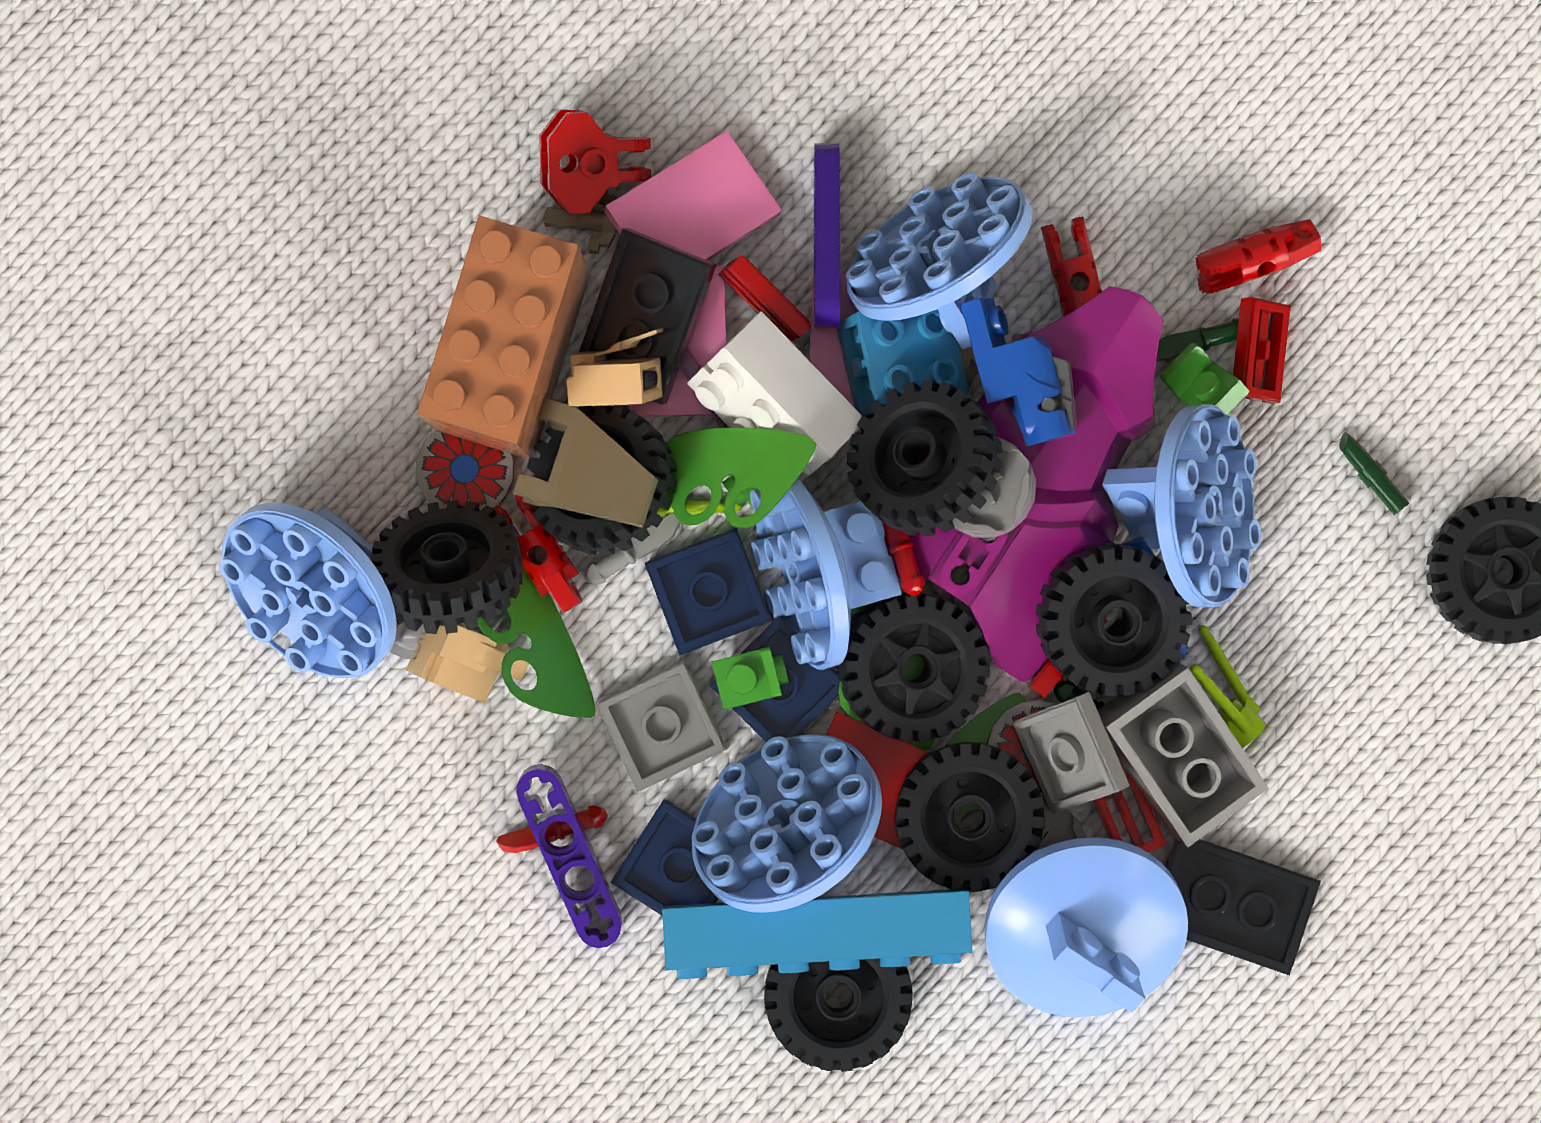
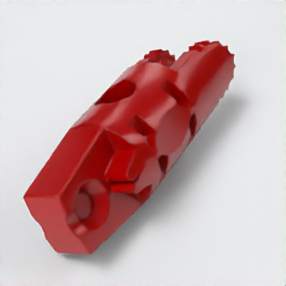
[1041,216,1102,317]
[1195,219,1322,294]
[494,495,584,612]

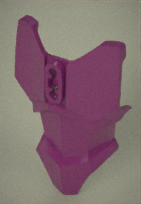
[884,286,1164,682]

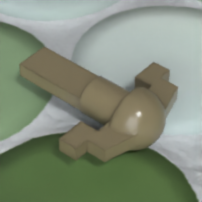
[544,189,618,254]

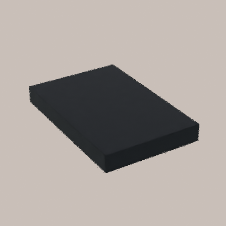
[579,228,717,405]
[1165,839,1321,976]

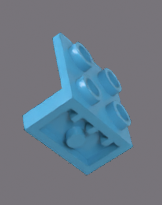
[837,309,969,418]

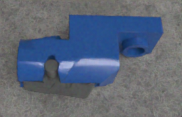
[960,298,1078,446]

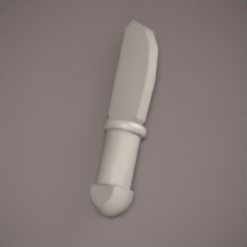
[584,513,681,585]

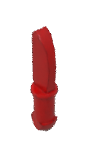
[882,522,925,596]
[496,805,608,853]

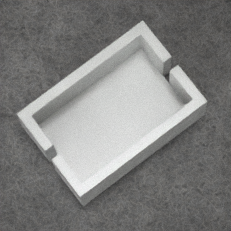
[687,311,862,481]

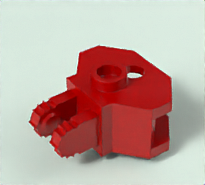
[539,109,651,214]

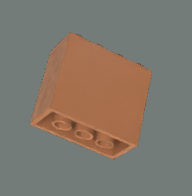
[417,215,591,460]

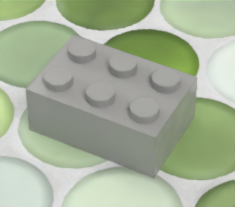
[1097,662,1269,847]

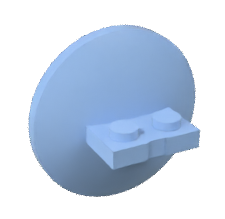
[846,172,1032,349]
[1102,404,1261,607]
[750,478,902,670]
[219,502,397,678]
[691,734,882,913]
[984,837,1188,1017]

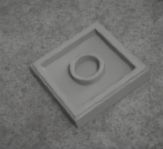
[595,660,727,792]
[1012,692,1130,814]

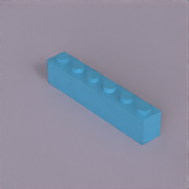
[662,889,973,979]

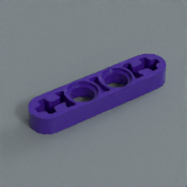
[814,143,840,328]
[516,764,622,948]

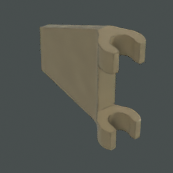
[513,399,658,528]

